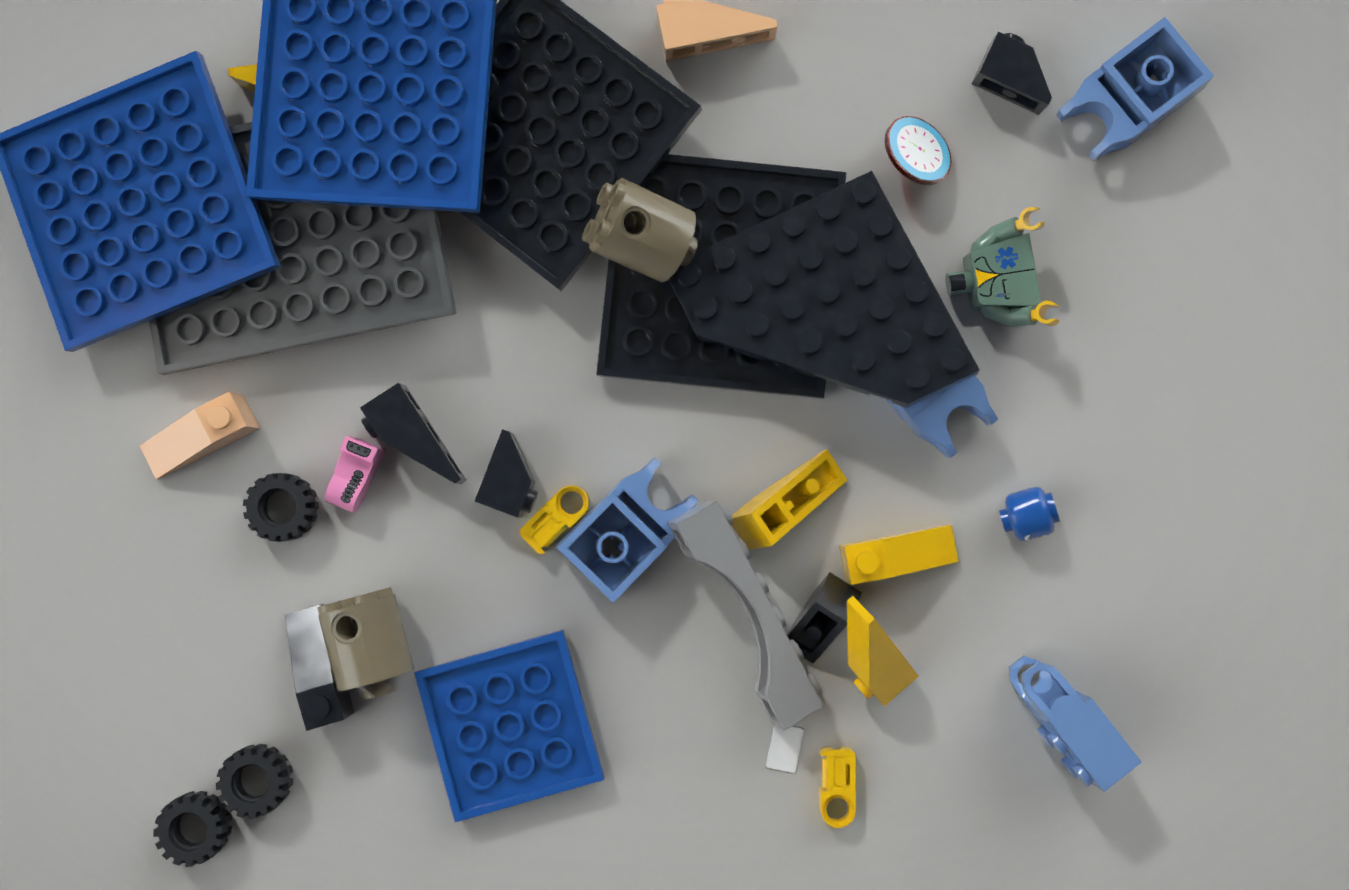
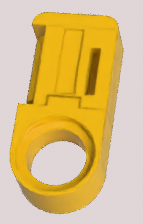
[519,485,590,554]
[819,747,856,828]

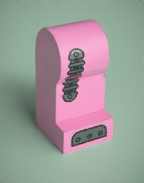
[324,436,386,513]

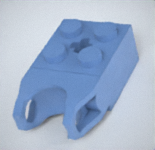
[1056,17,1214,162]
[886,375,998,459]
[556,458,699,603]
[1009,655,1142,792]

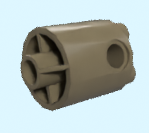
[582,178,698,283]
[317,587,415,700]

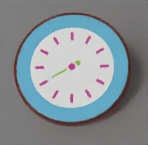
[884,116,952,185]

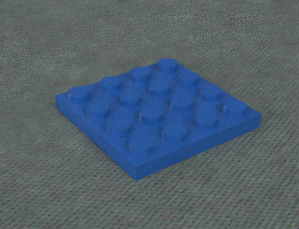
[414,629,605,822]

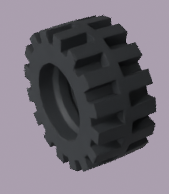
[243,473,319,542]
[216,744,293,819]
[153,791,232,867]

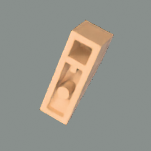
[656,0,778,61]
[140,391,260,480]

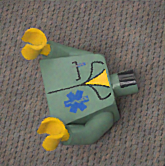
[945,207,1060,327]

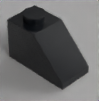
[971,31,1052,115]
[475,429,538,518]
[786,572,862,664]

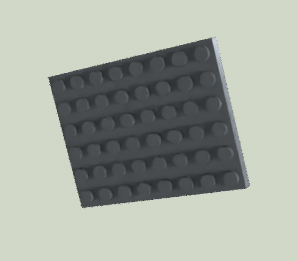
[149,122,457,375]

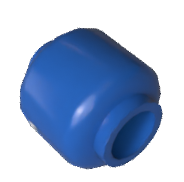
[999,487,1060,541]

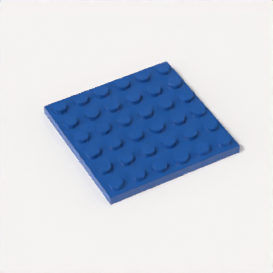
[246,0,497,213]
[0,51,281,352]

